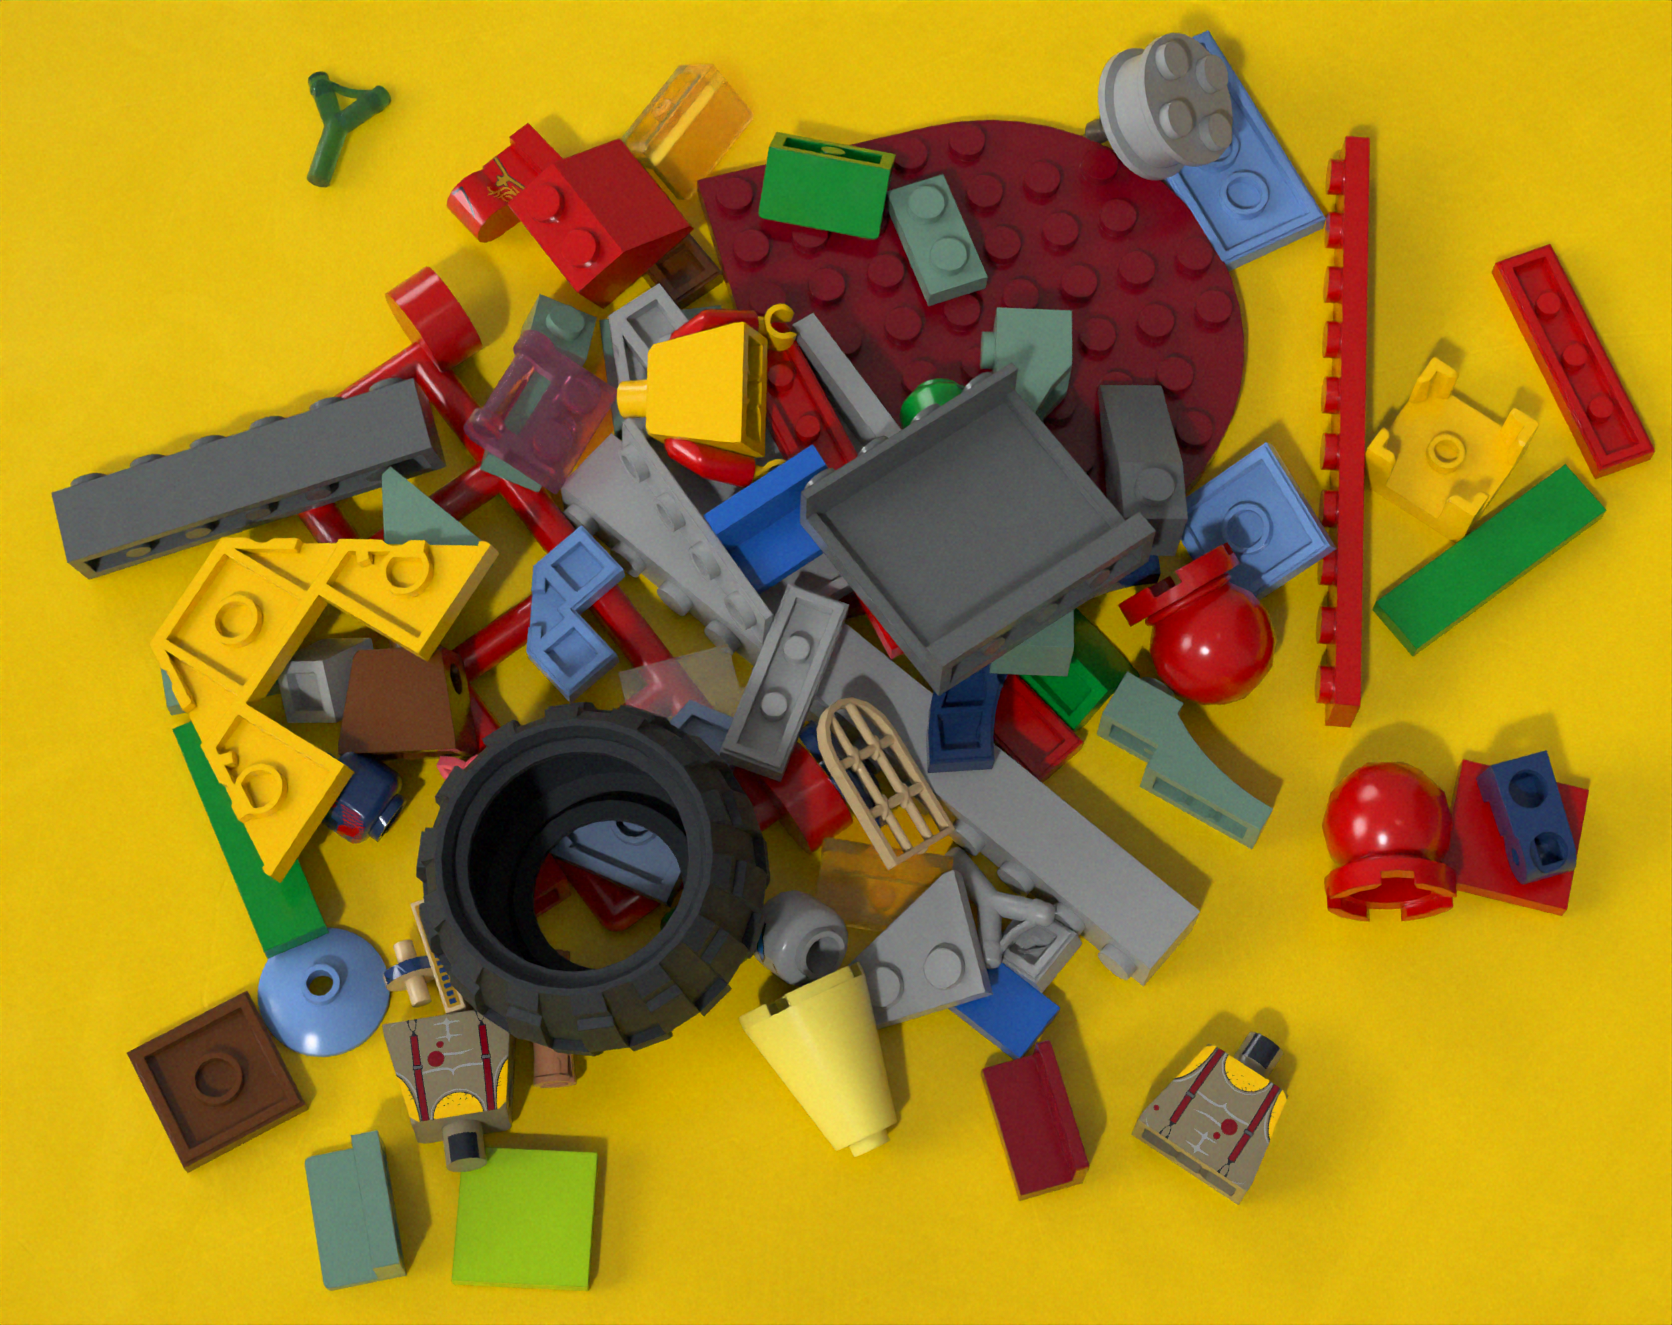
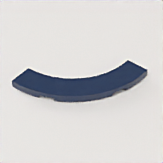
[926,555,1161,773]

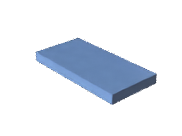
[1161,30,1326,272]

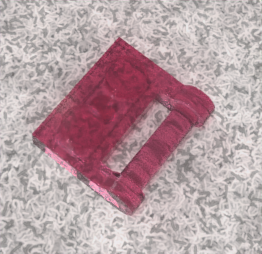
[463,329,617,494]

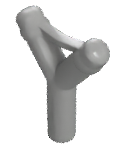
[942,847,1056,969]

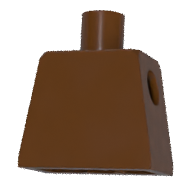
[338,639,478,762]

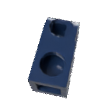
[1476,750,1577,884]

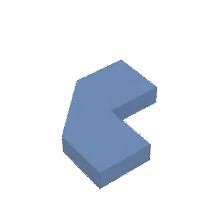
[526,525,625,703]

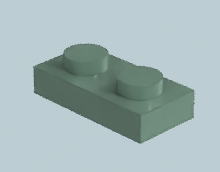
[885,174,988,306]

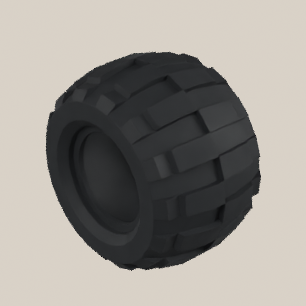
[416,702,771,1056]

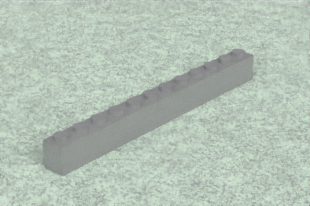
[560,433,1200,987]

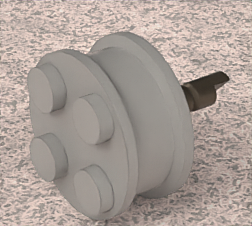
[1083,33,1233,180]

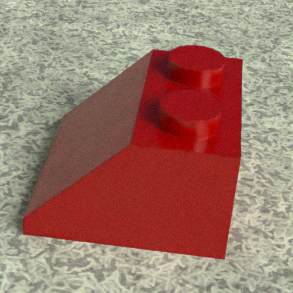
[507,138,694,309]

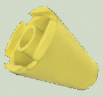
[738,962,897,1157]

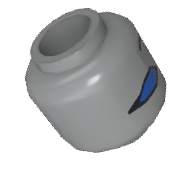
[754,890,848,987]

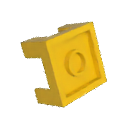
[1364,357,1540,543]

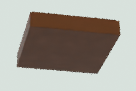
[127,991,308,1173]

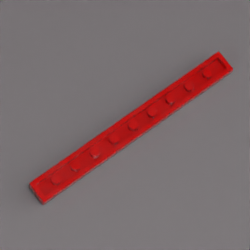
[1315,136,1370,727]

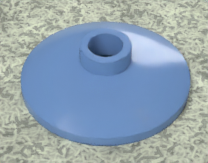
[258,928,390,1057]

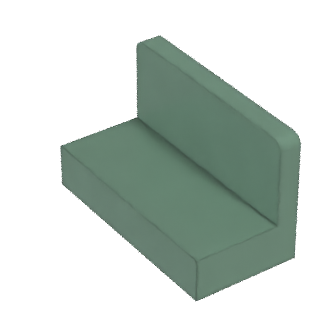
[305,1130,407,1291]

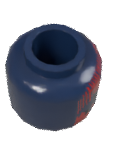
[321,752,408,844]

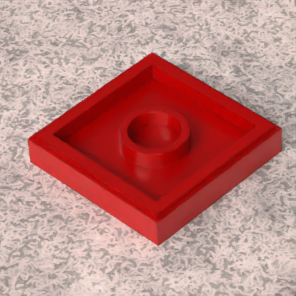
[1440,759,1589,916]

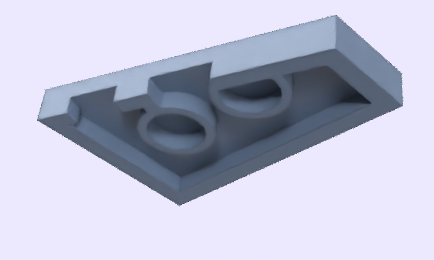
[550,700,736,908]

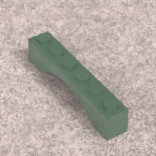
[980,307,1074,676]

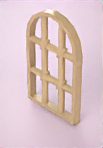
[816,697,955,870]

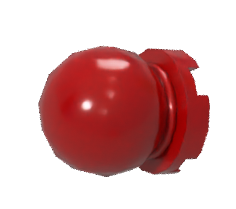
[1118,542,1277,705]
[1322,762,1457,922]

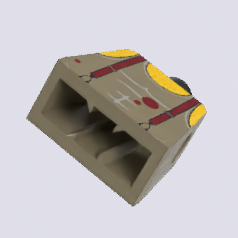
[382,1010,516,1172]
[1132,1032,1288,1205]

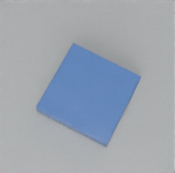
[1181,442,1337,601]

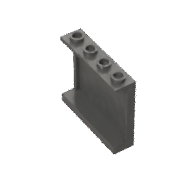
[800,363,1156,696]

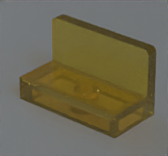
[621,64,754,200]
[815,837,954,932]

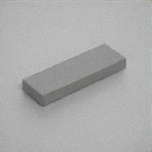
[719,583,849,782]

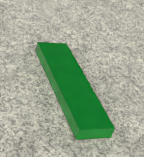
[1372,464,1606,656]
[172,721,329,959]

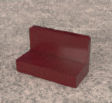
[981,1040,1089,1201]

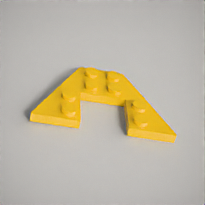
[149,537,500,883]

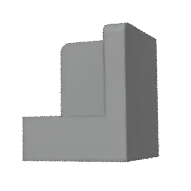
[278,638,374,723]

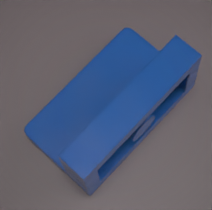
[703,444,828,594]

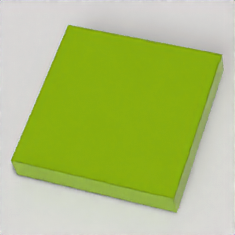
[452,1147,598,1291]

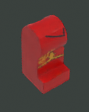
[446,123,563,243]

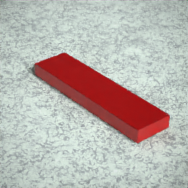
[1491,244,1655,479]

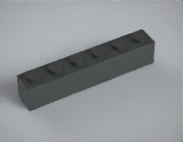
[51,378,447,580]

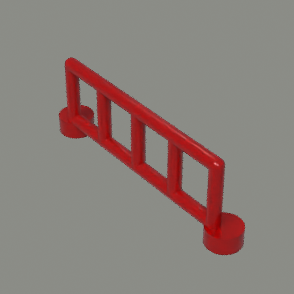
[297,266,853,932]

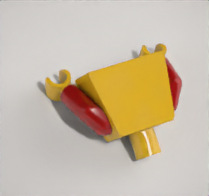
[617,303,797,488]

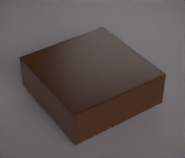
[642,233,723,310]

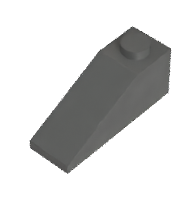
[1098,385,1188,556]

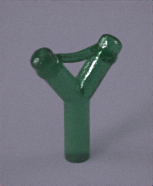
[306,71,391,188]

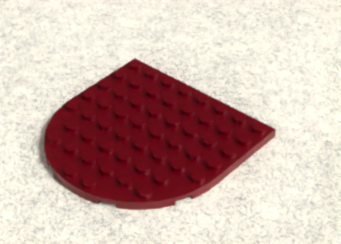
[697,120,1244,619]

